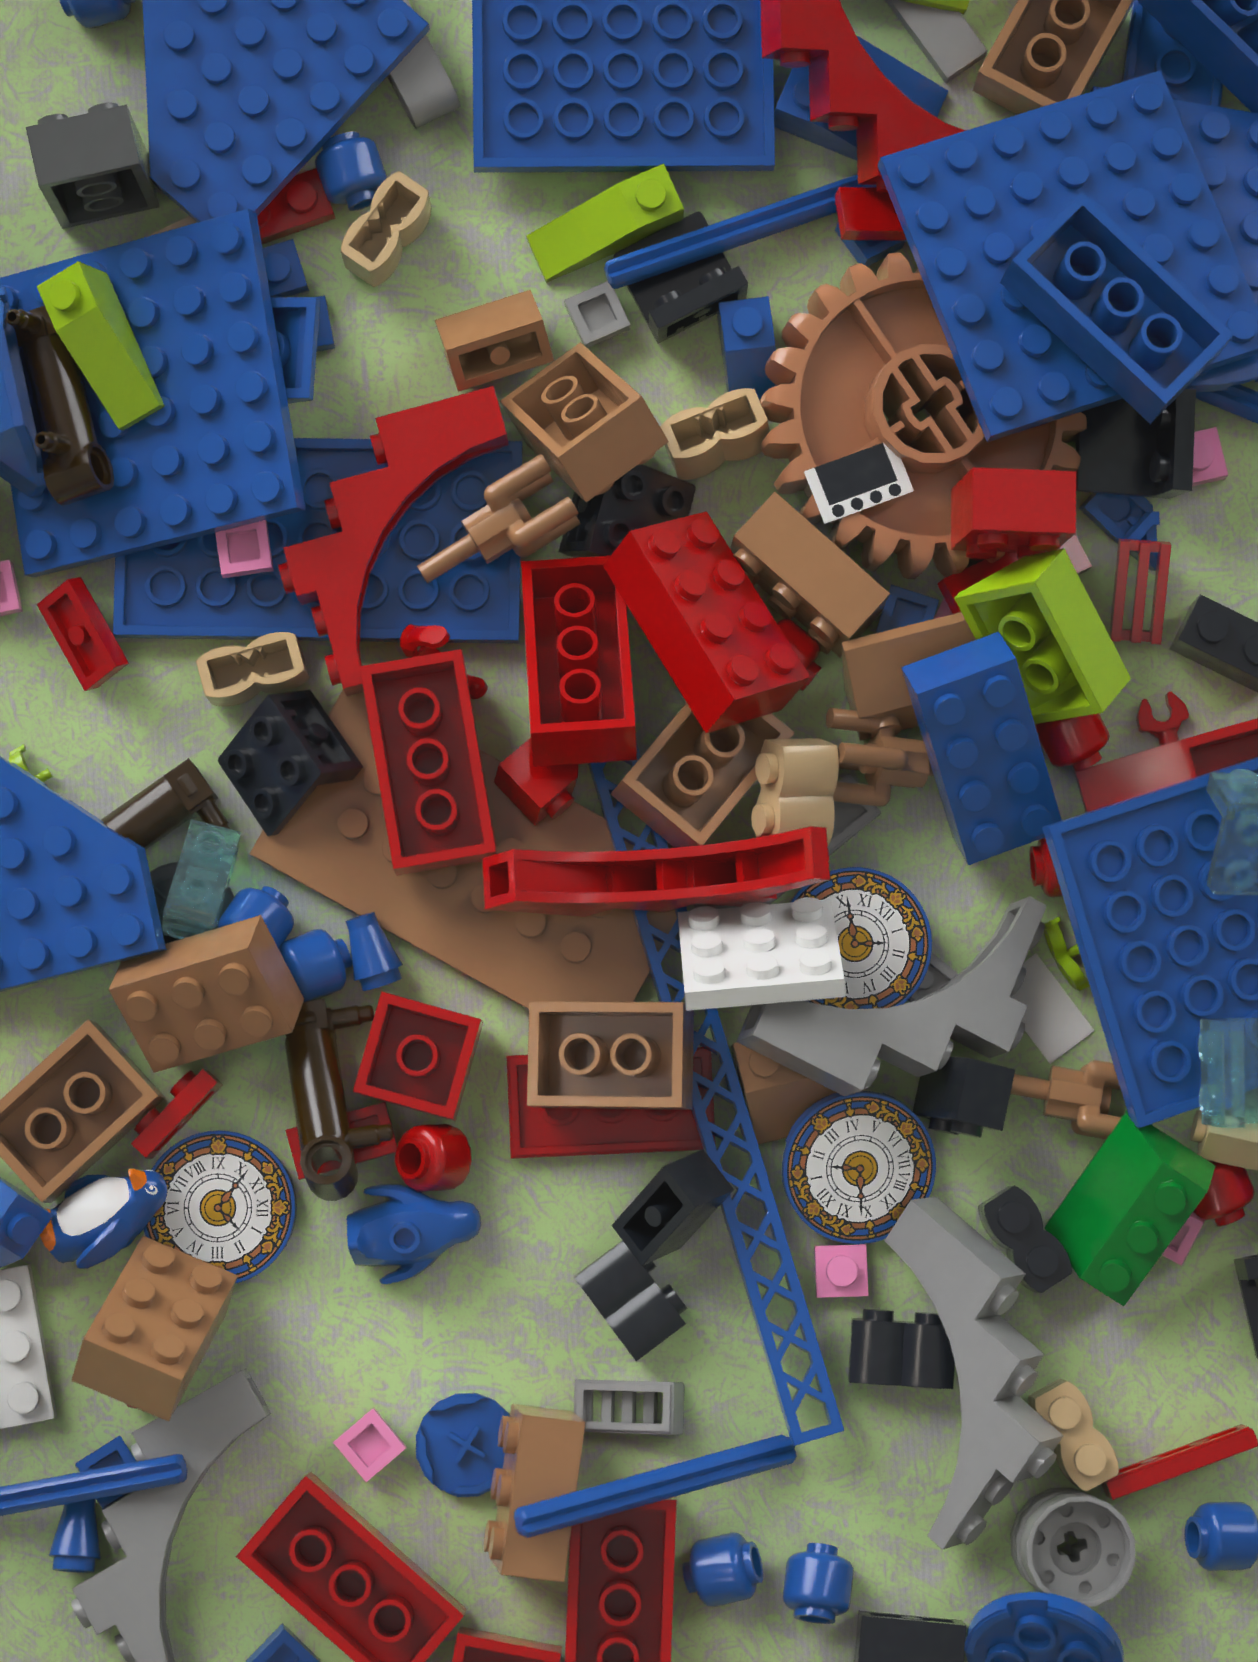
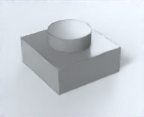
[564,281,631,348]

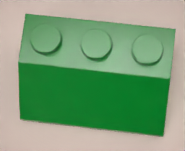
[1044,1110,1215,1307]

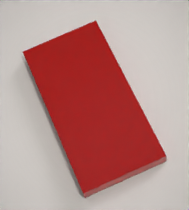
[506,1047,716,1159]

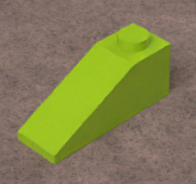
[526,164,684,283]
[37,261,165,431]

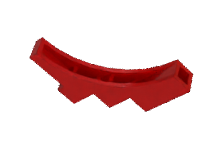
[760,0,966,194]
[278,386,509,696]
[482,826,830,917]

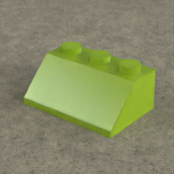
[954,548,1131,724]

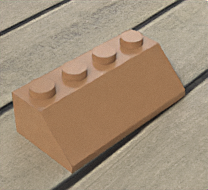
[842,612,976,741]

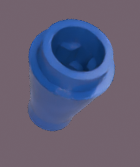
[345,912,403,991]
[49,1499,101,1573]

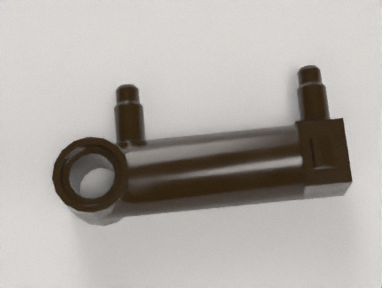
[6,305,114,506]
[101,758,234,850]
[285,999,393,1201]

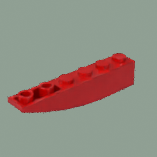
[1074,718,1258,813]

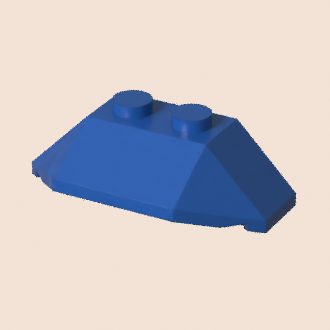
[0,287,47,498]

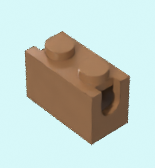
[435,290,554,392]

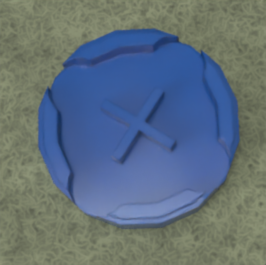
[416,1393,510,1497]

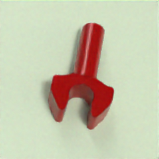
[1136,691,1189,746]

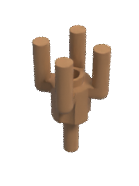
[417,454,580,583]
[826,708,934,807]
[1010,1060,1121,1139]

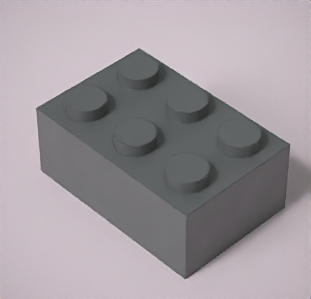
[26,102,159,229]

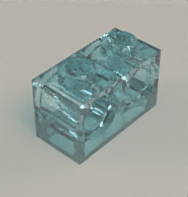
[162,819,241,939]

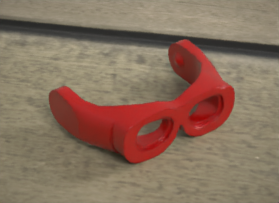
[400,624,488,699]

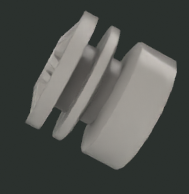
[1010,1487,1136,1607]

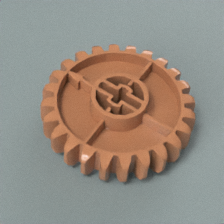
[759,252,1087,580]

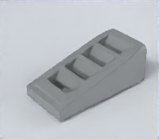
[574,1379,684,1435]

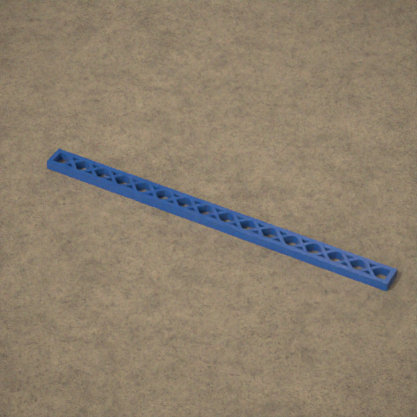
[588,742,845,1446]

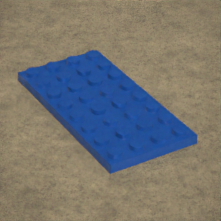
[113,438,523,644]

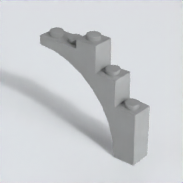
[736,896,1047,1096]
[885,1196,1063,1550]
[71,1368,271,1662]

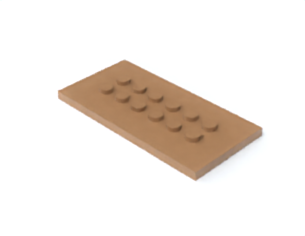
[249,690,687,1010]

